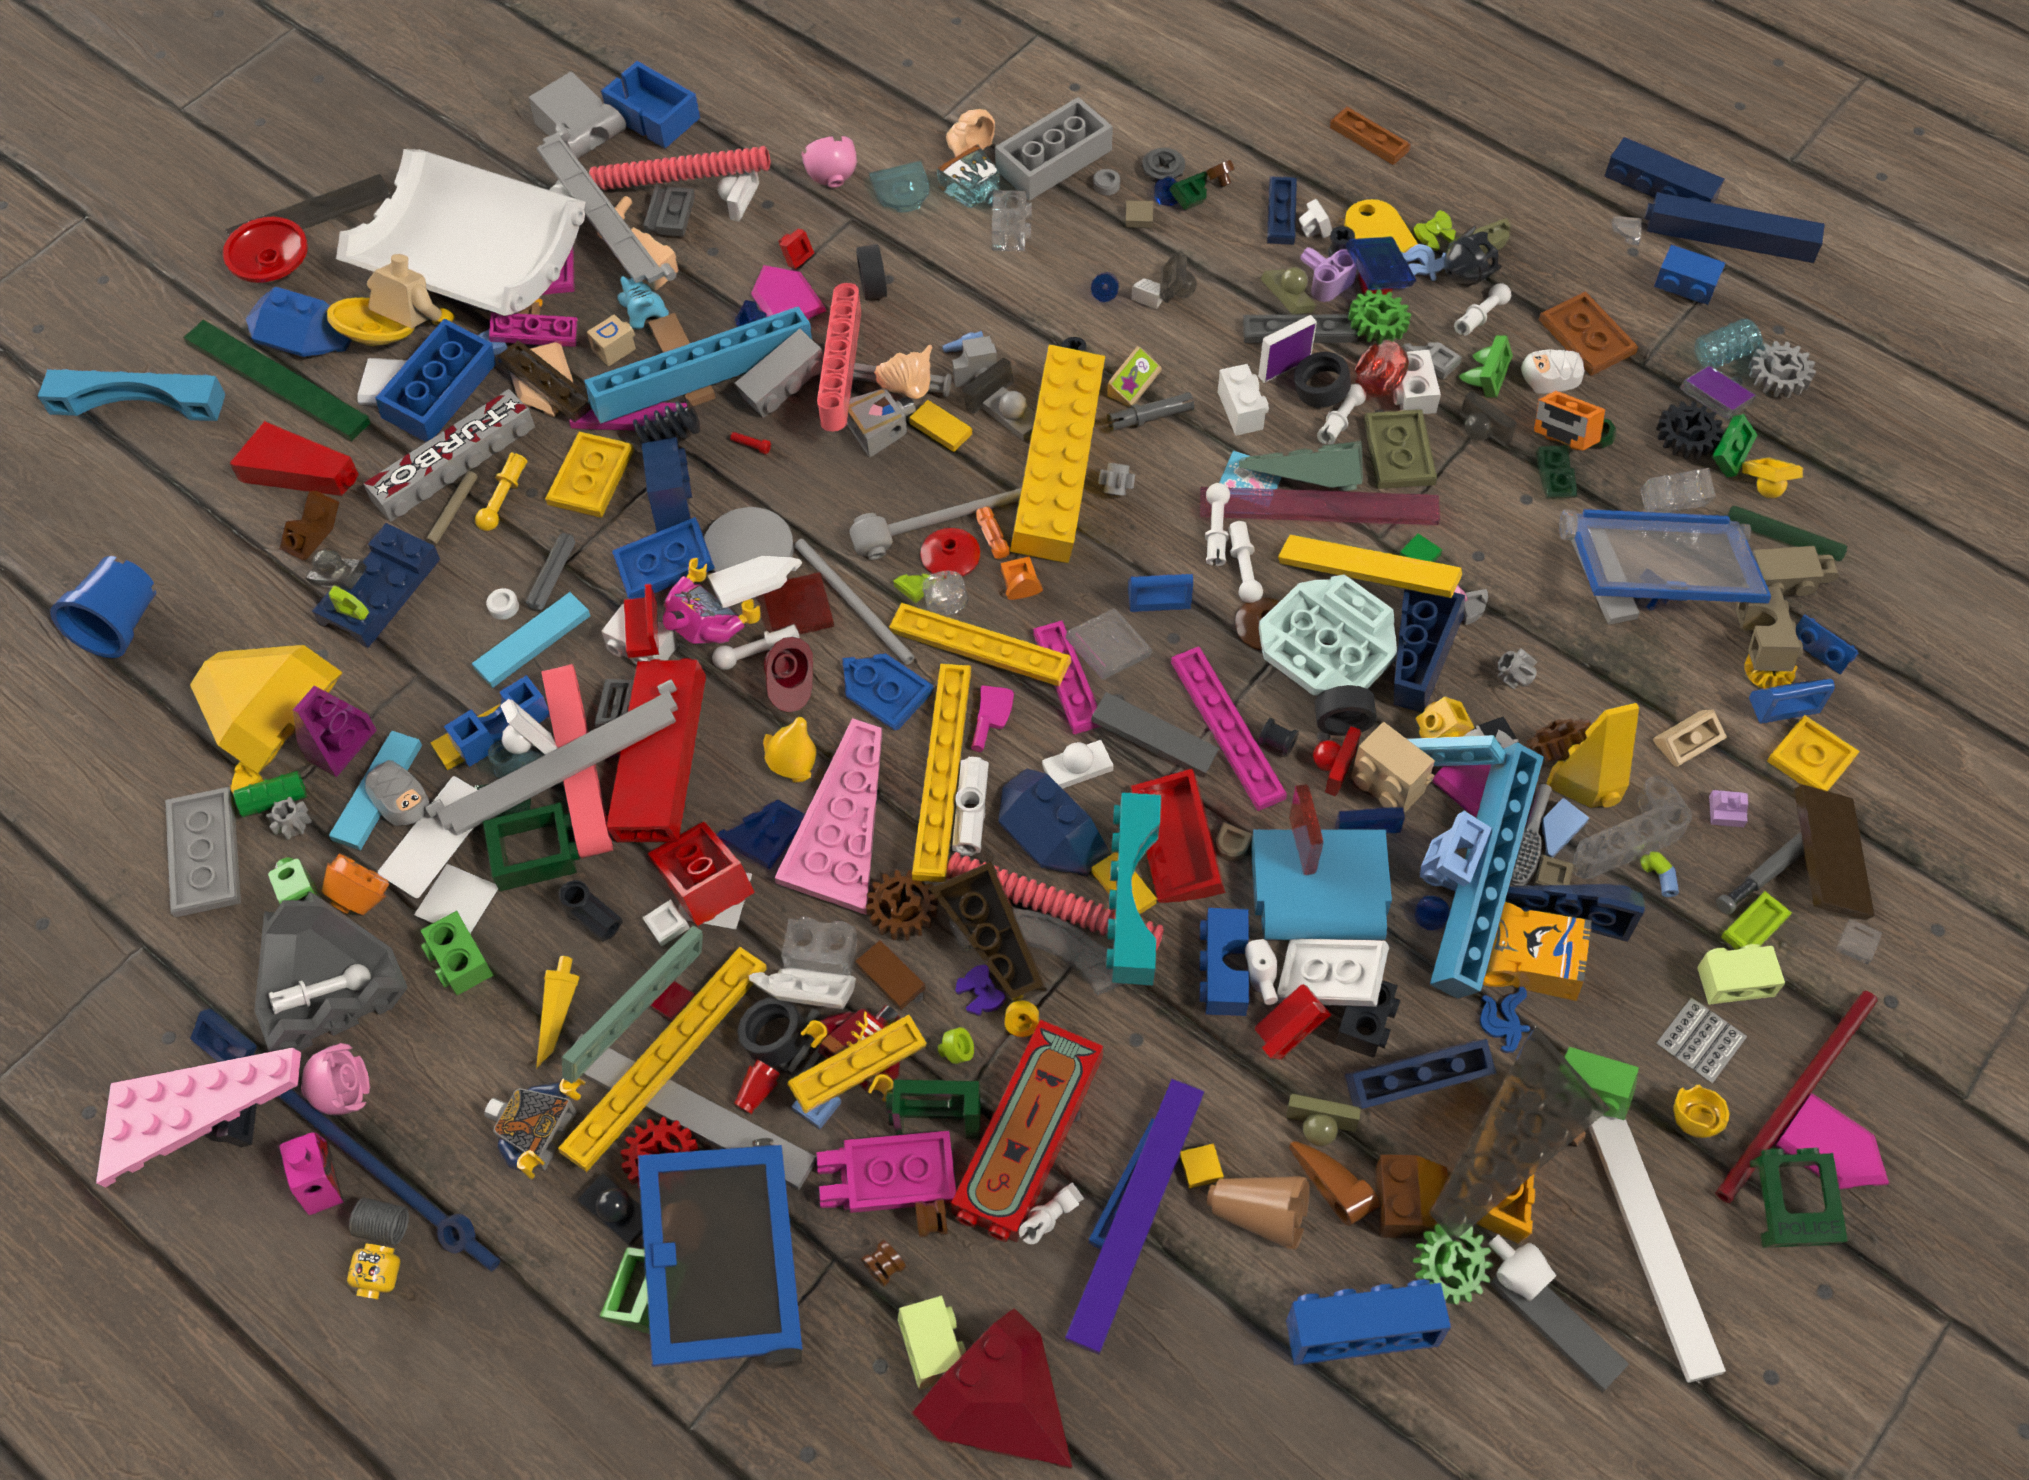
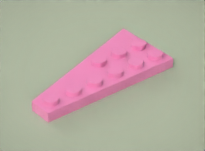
[96,1048,301,1187]

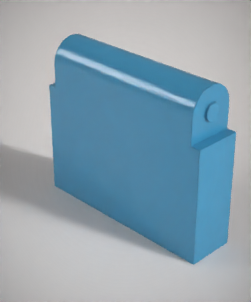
[1251,830,1392,940]

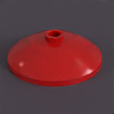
[223,217,308,283]

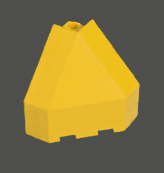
[190,645,343,773]

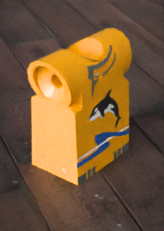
[1483,902,1592,1001]

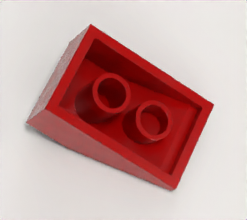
[648,821,755,926]

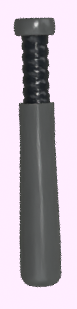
[1716,832,1805,914]

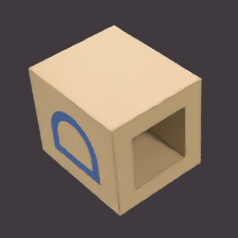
[587,314,636,367]

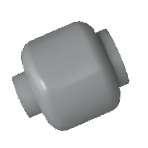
[849,513,893,560]

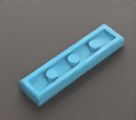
[472,592,590,688]
[329,731,422,851]

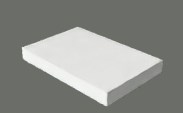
[1276,939,1389,1007]

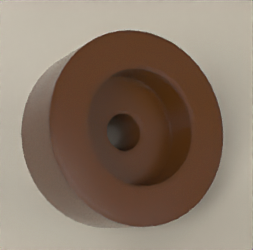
[1206,159,1235,187]

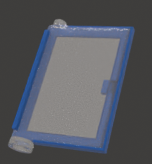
[1559,509,1771,603]

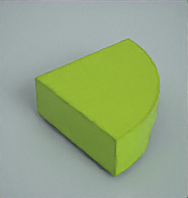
[894,574,937,603]
[328,586,369,620]

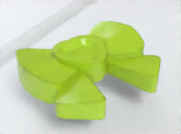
[1414,210,1456,251]

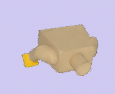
[367,254,455,328]

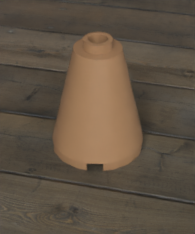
[1207,1176,1310,1250]

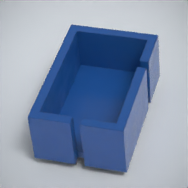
[601,61,700,148]

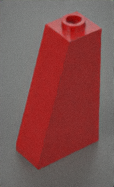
[229,421,359,496]

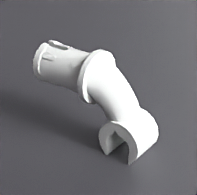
[1019,1183,1084,1244]

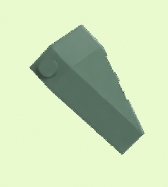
[1239,441,1363,491]

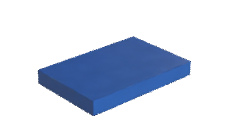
[612,517,715,599]

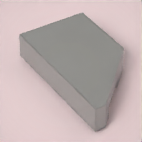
[1401,342,1462,380]

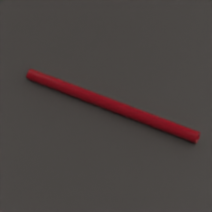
[1715,991,1878,1203]

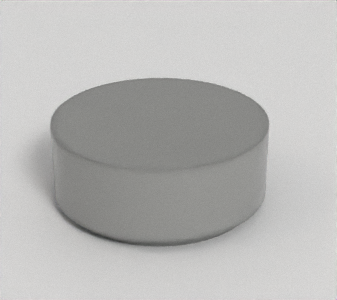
[1093,169,1120,195]

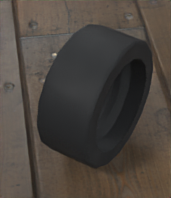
[856,244,887,300]
[1294,351,1351,408]
[1314,685,1377,736]
[738,997,807,1066]

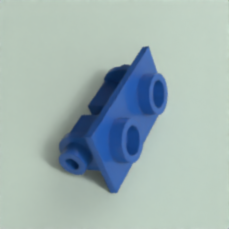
[1795,615,1859,675]

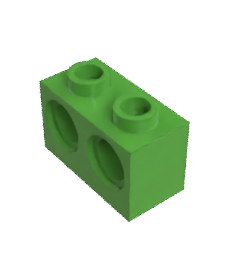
[420,911,493,995]

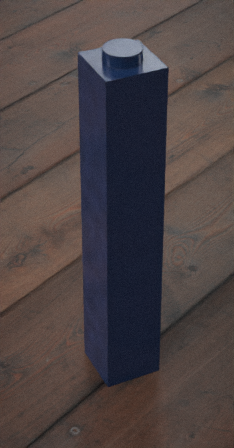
[1644,193,1825,263]

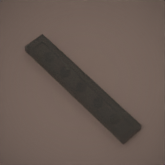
[225,174,391,237]

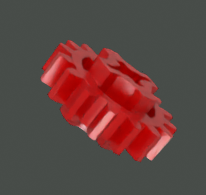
[620,1117,698,1194]

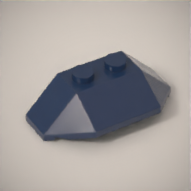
[998,768,1111,876]

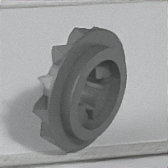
[1142,148,1185,184]

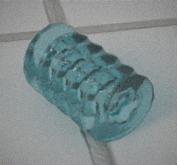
[1695,318,1763,368]

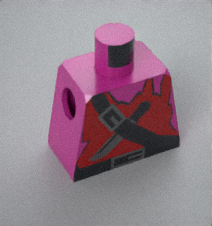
[280,1132,344,1215]

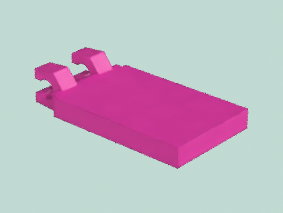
[817,1131,956,1213]

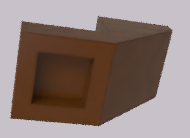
[279,491,340,560]

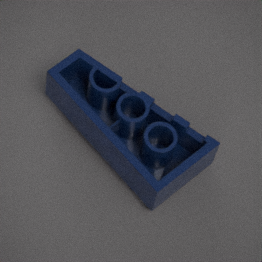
[1394,589,1465,713]

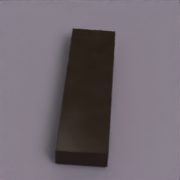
[497,340,592,422]

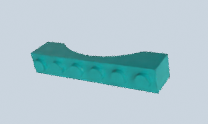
[1106,792,1161,985]

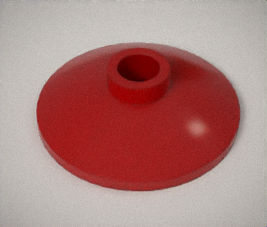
[920,528,980,579]

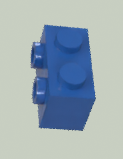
[1654,245,1725,305]

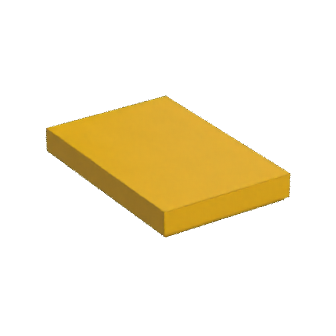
[545,431,634,518]

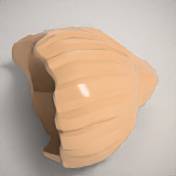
[946,109,995,163]
[874,345,932,399]

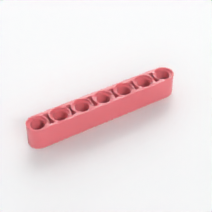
[817,283,861,432]
[542,664,613,859]

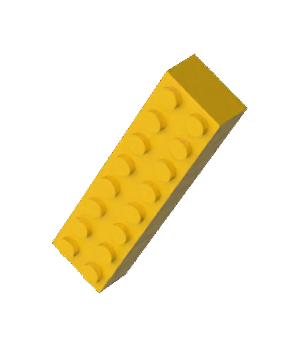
[1010,344,1105,563]

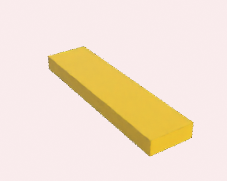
[788,1015,927,1114]

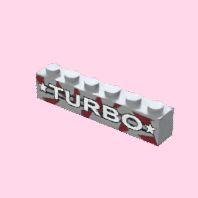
[363,389,535,522]

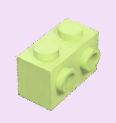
[1697,944,1785,1005]
[898,1296,966,1390]

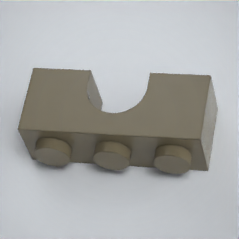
[1735,586,1803,671]

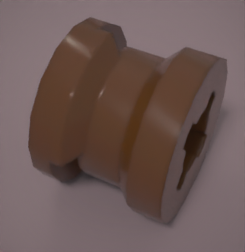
[915,1198,948,1238]
[861,1240,906,1287]

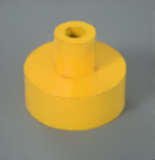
[1004,1001,1039,1037]

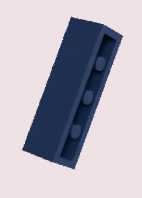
[1604,137,1725,203]
[1344,1039,1497,1109]

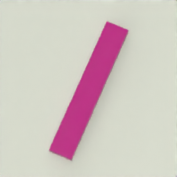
[1171,646,1287,811]

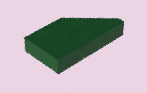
[1169,171,1208,210]

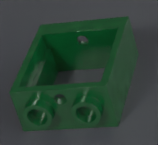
[483,802,580,892]

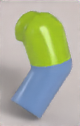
[1640,851,1679,897]

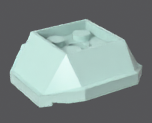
[1258,575,1397,696]

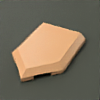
[510,342,573,417]

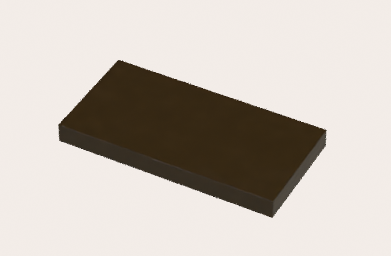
[1794,784,1875,920]

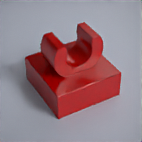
[778,228,814,269]

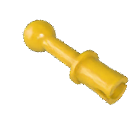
[475,453,528,531]

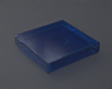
[1345,236,1416,290]

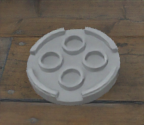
[704,507,794,573]

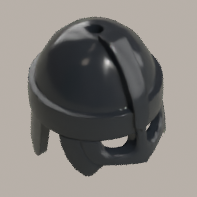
[1444,225,1502,285]

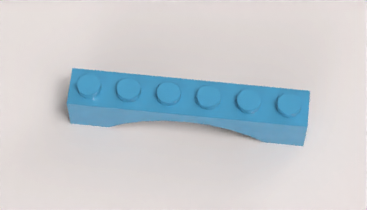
[38,369,226,421]

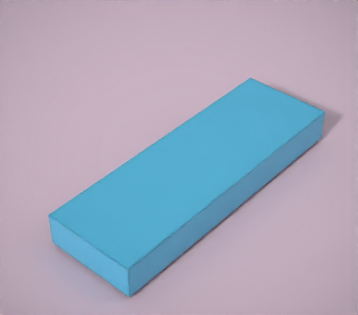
[1407,735,1507,766]

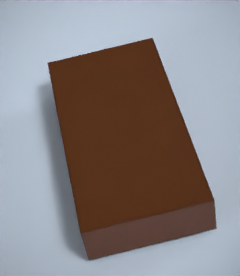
[855,940,926,1010]

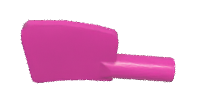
[971,685,1014,752]

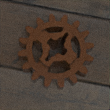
[1523,718,1592,762]
[866,870,938,941]

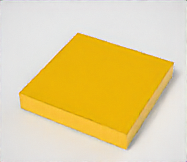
[1767,715,1860,791]

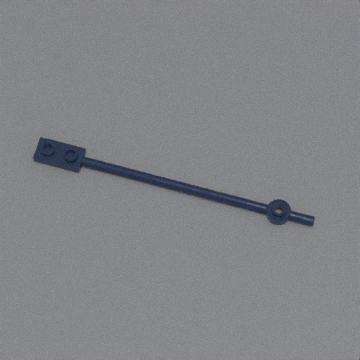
[190,1008,500,1271]

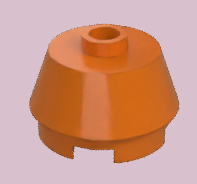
[321,854,390,915]

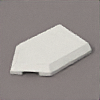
[358,358,408,406]
[707,556,802,608]
[749,968,856,1009]

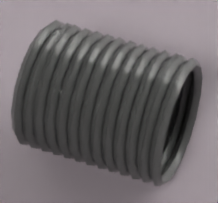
[349,1197,409,1246]

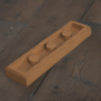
[648,313,716,406]

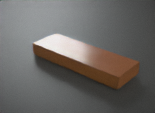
[1330,107,1411,165]

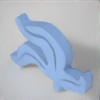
[1398,244,1446,289]

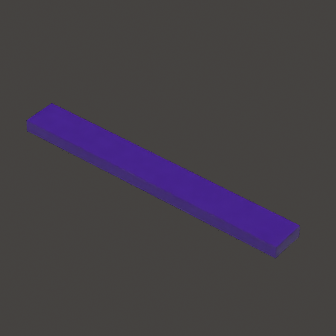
[1065,1079,1204,1355]

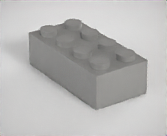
[995,97,1113,201]

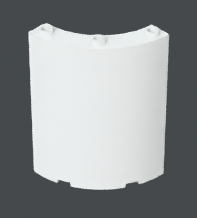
[336,149,585,316]

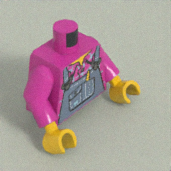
[663,558,760,644]

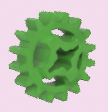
[1348,289,1411,344]
[1413,1222,1493,1304]

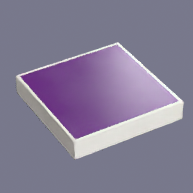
[1258,315,1317,383]

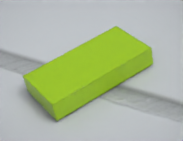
[1721,891,1792,950]

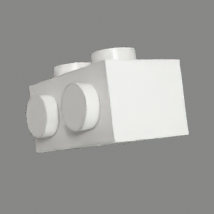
[1218,364,1269,436]

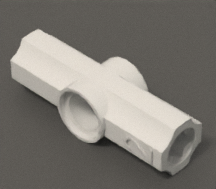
[952,757,989,856]

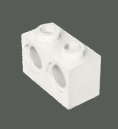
[1388,350,1441,414]

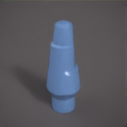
[943,331,984,353]

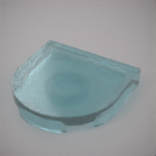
[869,161,930,212]

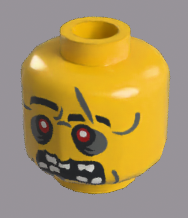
[347,1243,401,1299]

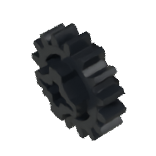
[1656,401,1724,459]

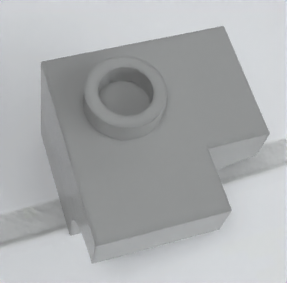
[952,336,997,387]

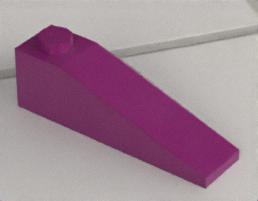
[293,685,377,777]

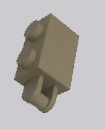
[1753,546,1839,596]

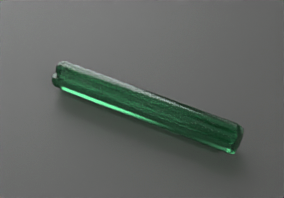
[1727,505,1848,561]

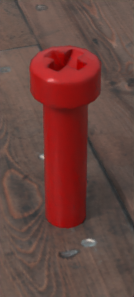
[730,432,771,455]

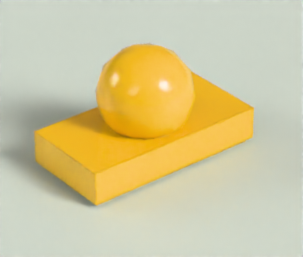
[1742,457,1803,499]

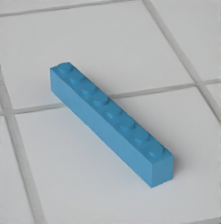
[584,306,812,424]
[1430,742,1544,999]

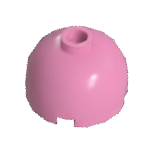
[801,136,857,188]
[301,1043,370,1116]

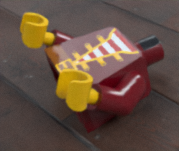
[801,1005,900,1102]

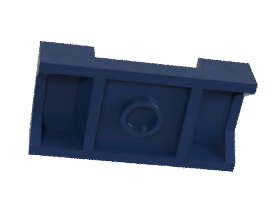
[312,523,440,648]

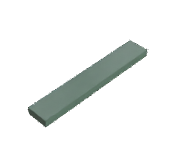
[562,926,703,1084]

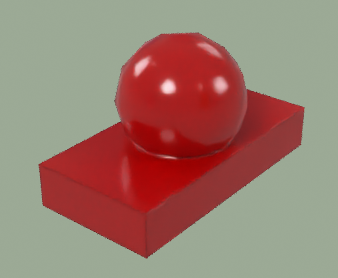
[1312,726,1362,796]

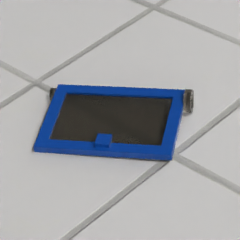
[638,1138,803,1368]

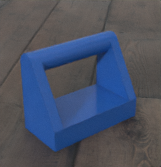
[1128,574,1193,612]
[1749,679,1835,724]

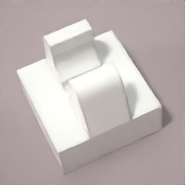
[1299,199,1332,239]

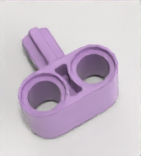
[1300,248,1359,302]

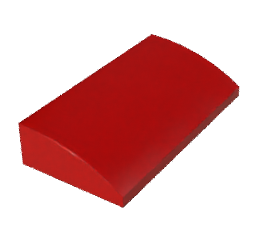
[1131,768,1226,903]

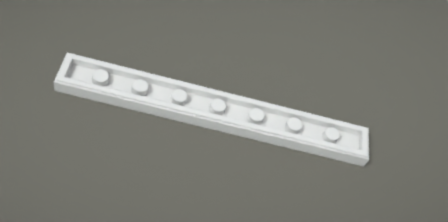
[1581,1107,1726,1383]

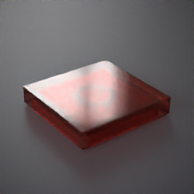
[763,572,834,635]
[1289,784,1324,875]

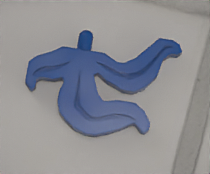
[1479,987,1530,1053]

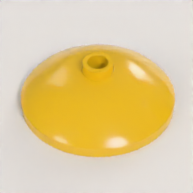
[327,298,415,346]

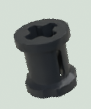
[1328,226,1355,258]
[1258,718,1299,757]

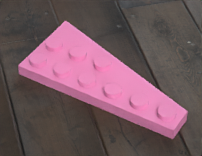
[775,718,882,915]

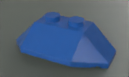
[246,287,352,357]

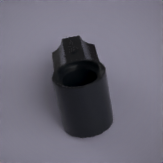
[559,880,623,942]

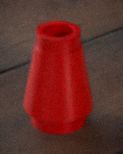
[734,1060,780,1114]

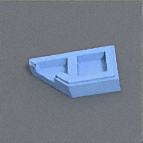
[1541,798,1589,858]

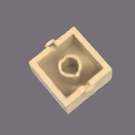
[1351,722,1435,816]

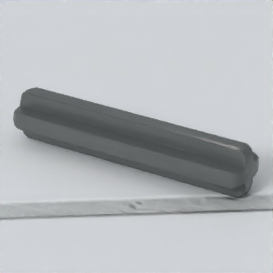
[526,533,575,611]

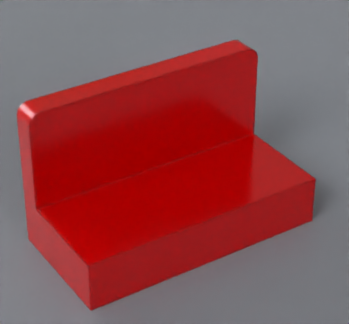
[624,584,659,658]
[1255,984,1331,1060]

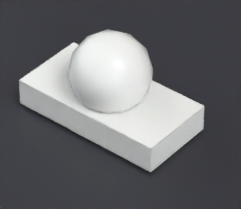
[717,170,759,221]
[501,699,558,755]
[1042,740,1113,789]

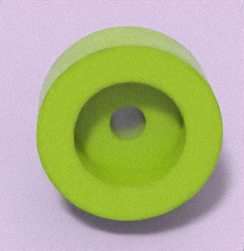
[938,1027,974,1064]

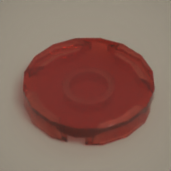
[1355,340,1409,397]

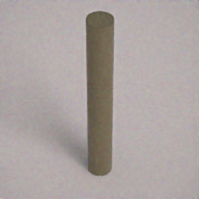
[426,471,478,546]

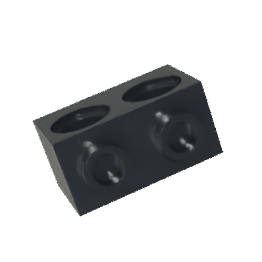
[1335,980,1401,1058]

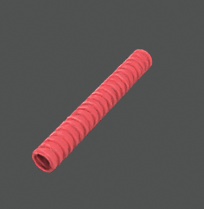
[589,146,770,190]
[946,852,1164,951]

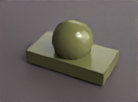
[1260,267,1316,315]
[1286,1094,1361,1146]

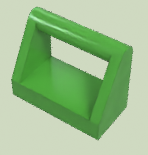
[599,1247,687,1334]

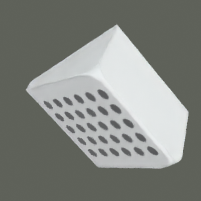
[1132,278,1169,309]

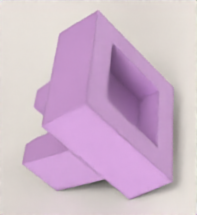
[1709,790,1748,827]

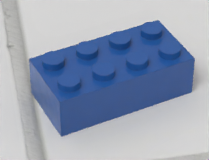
[375,318,496,442]
[1286,1279,1451,1365]

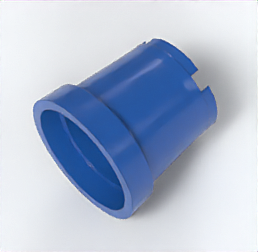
[50,556,157,658]

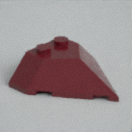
[912,1308,1072,1469]

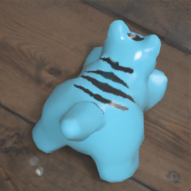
[617,276,669,330]

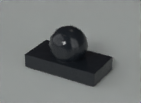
[578,1173,643,1247]

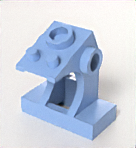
[1420,811,1492,891]

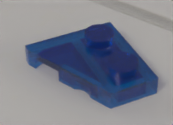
[717,799,805,869]

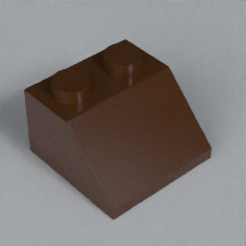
[1375,1155,1452,1238]

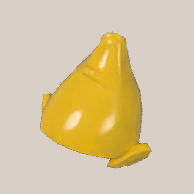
[763,717,817,783]

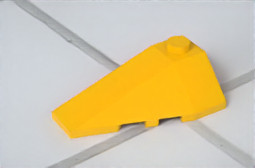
[1546,703,1639,808]

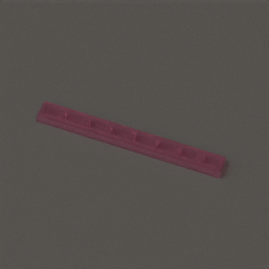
[1200,487,1440,525]

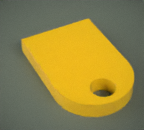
[1344,199,1418,270]

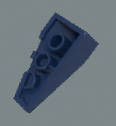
[1505,884,1645,942]

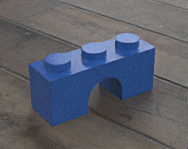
[444,675,550,767]
[1199,908,1249,1016]

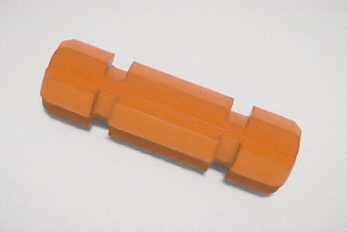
[976,506,1010,559]

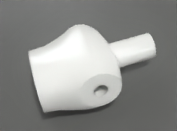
[1245,939,1278,1005]
[1488,1234,1556,1302]

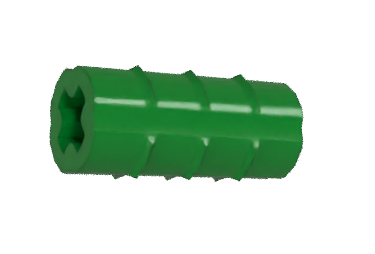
[234,771,307,818]

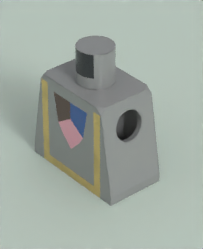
[847,389,916,458]

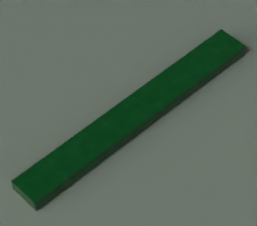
[183,319,371,442]

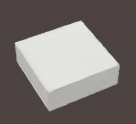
[643,899,690,946]

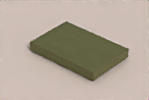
[1364,409,1437,489]

